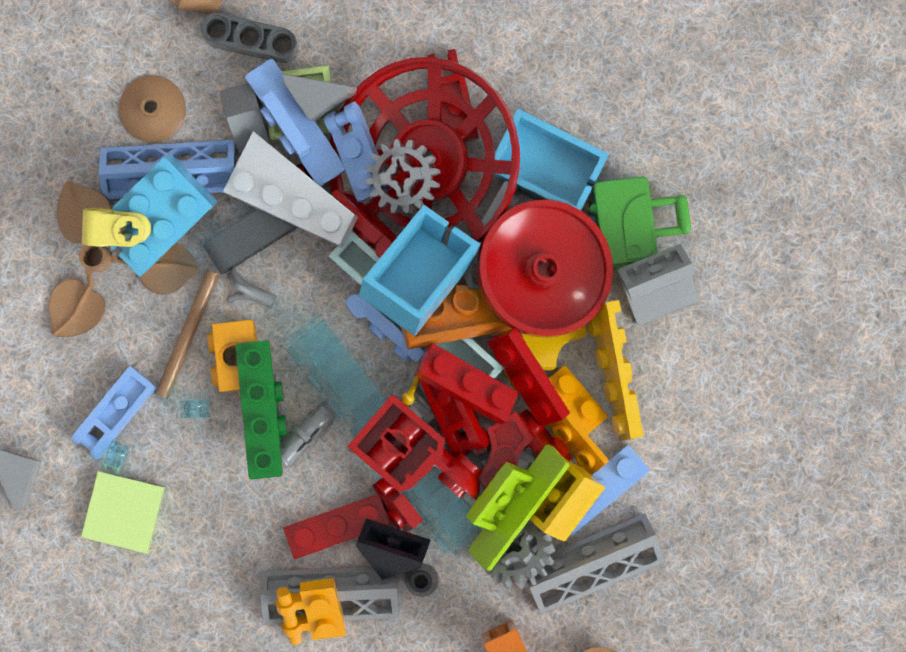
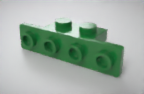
[236,340,287,480]

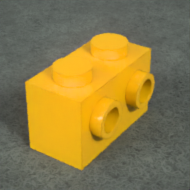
[530,460,606,542]

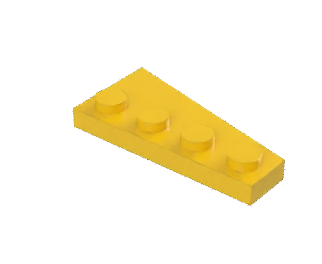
[587,300,644,441]

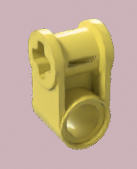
[82,208,151,247]

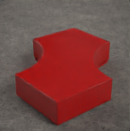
[479,410,533,490]

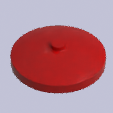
[477,200,613,338]

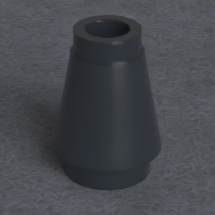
[405,563,438,597]

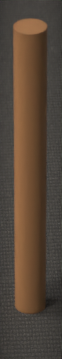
[155,269,219,399]

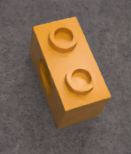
[207,320,257,393]

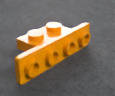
[504,365,609,475]

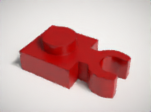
[372,478,423,532]

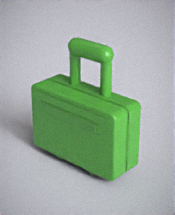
[590,176,691,270]

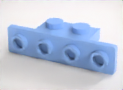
[245,59,345,187]

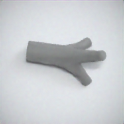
[227,269,276,308]

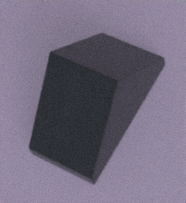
[356,519,431,580]

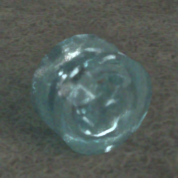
[179,400,210,418]
[103,440,130,475]

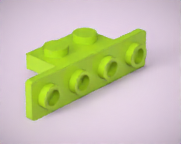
[466,444,570,571]

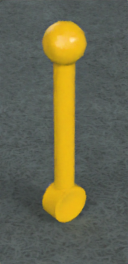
[401,376,420,405]

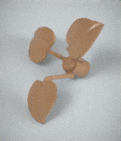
[49,181,198,337]

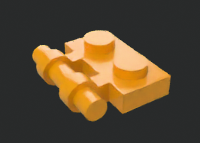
[275,578,346,645]

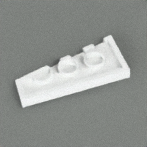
[223,131,358,248]

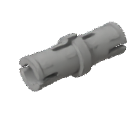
[280,404,335,468]

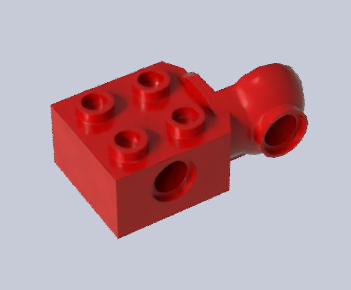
[347,394,483,500]

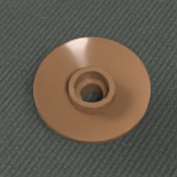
[119,76,186,142]

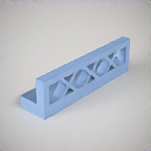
[98,140,236,200]

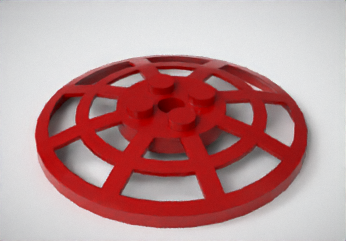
[329,57,520,249]

